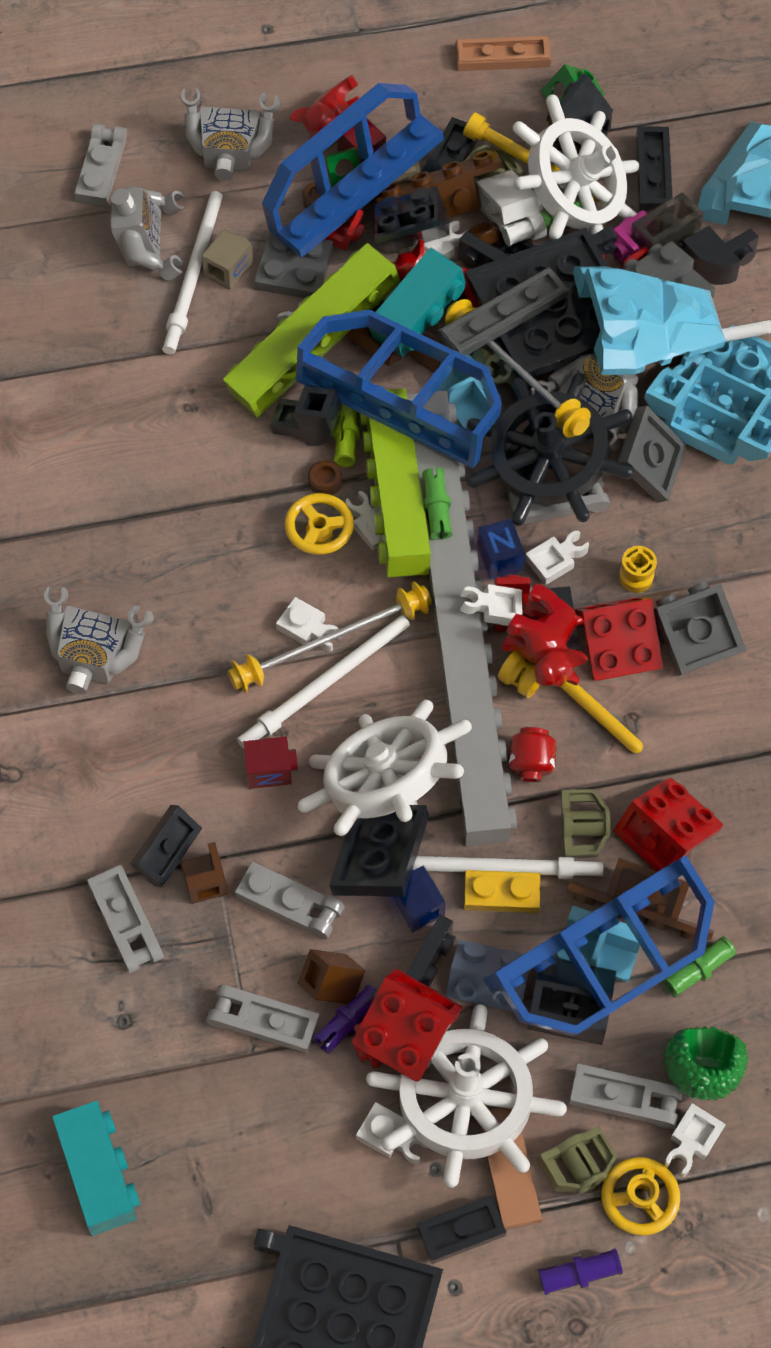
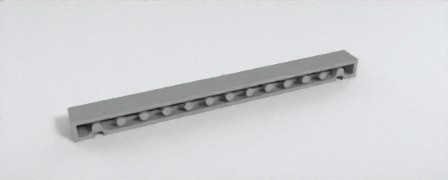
[407,390,517,846]

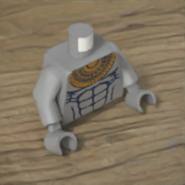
[181,88,281,181]
[111,186,184,281]
[531,353,638,451]
[44,586,154,695]

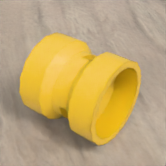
[619,546,657,593]
[497,651,540,699]

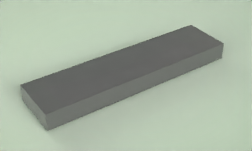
[439,267,569,356]

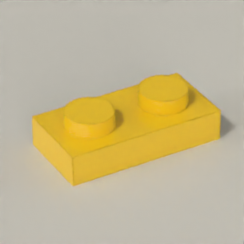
[464,870,540,913]

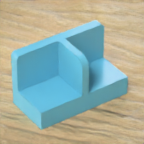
[436,354,501,429]
[557,906,640,982]

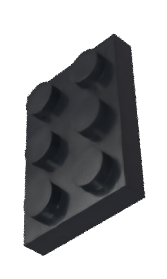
[329,805,429,897]

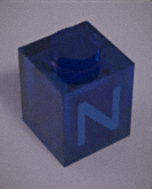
[477,518,525,579]
[392,865,446,933]

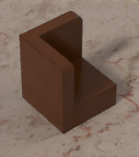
[181,842,228,904]
[297,949,366,1004]

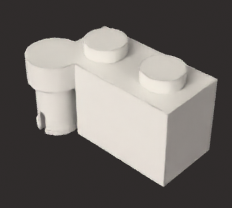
[476,170,547,246]

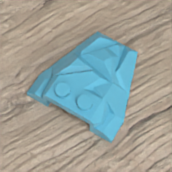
[695,121,771,225]
[573,266,726,375]
[644,325,771,464]

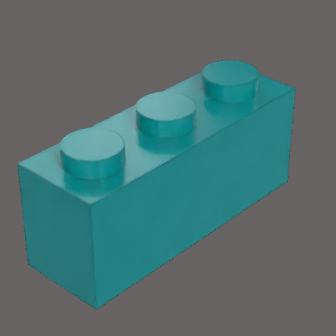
[369,247,466,358]
[52,1100,141,1236]

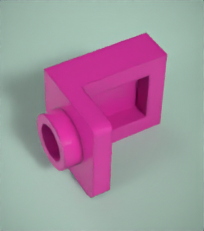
[613,210,652,262]

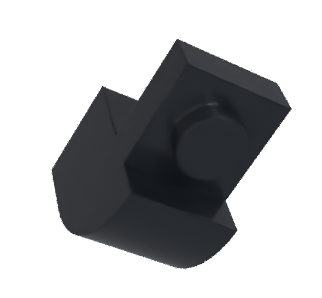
[681,225,759,285]
[270,386,342,446]

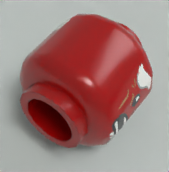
[508,727,557,783]

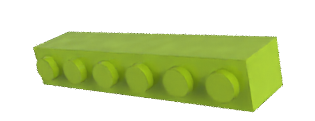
[223,243,401,418]
[359,388,431,577]

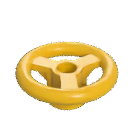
[284,493,354,555]
[601,1157,680,1236]

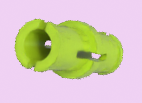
[333,404,360,467]

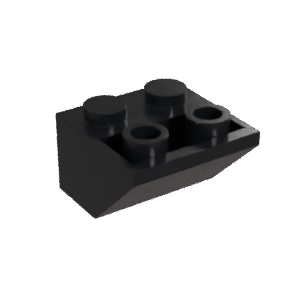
[546,73,613,155]
[374,186,450,253]
[527,958,616,1045]

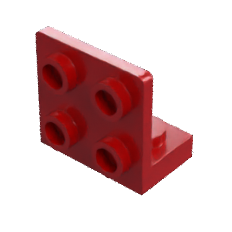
[575,596,663,681]
[613,778,723,871]
[352,968,463,1082]

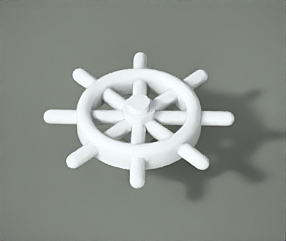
[513,95,639,239]
[298,699,472,836]
[366,1004,567,1188]

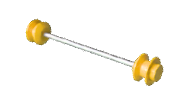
[445,299,591,437]
[227,581,432,694]

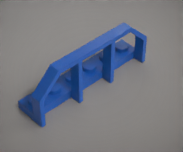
[262,83,444,258]
[296,310,502,469]
[483,855,715,1036]

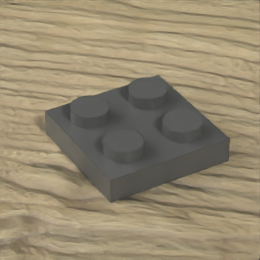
[255,231,333,298]
[618,405,687,503]

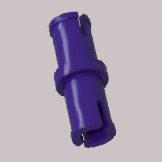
[313,985,377,1054]
[538,1248,623,1295]

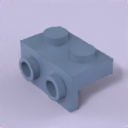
[446,940,530,1012]

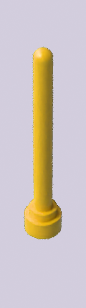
[463,112,600,203]
[511,635,643,754]

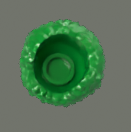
[663,1026,748,1101]

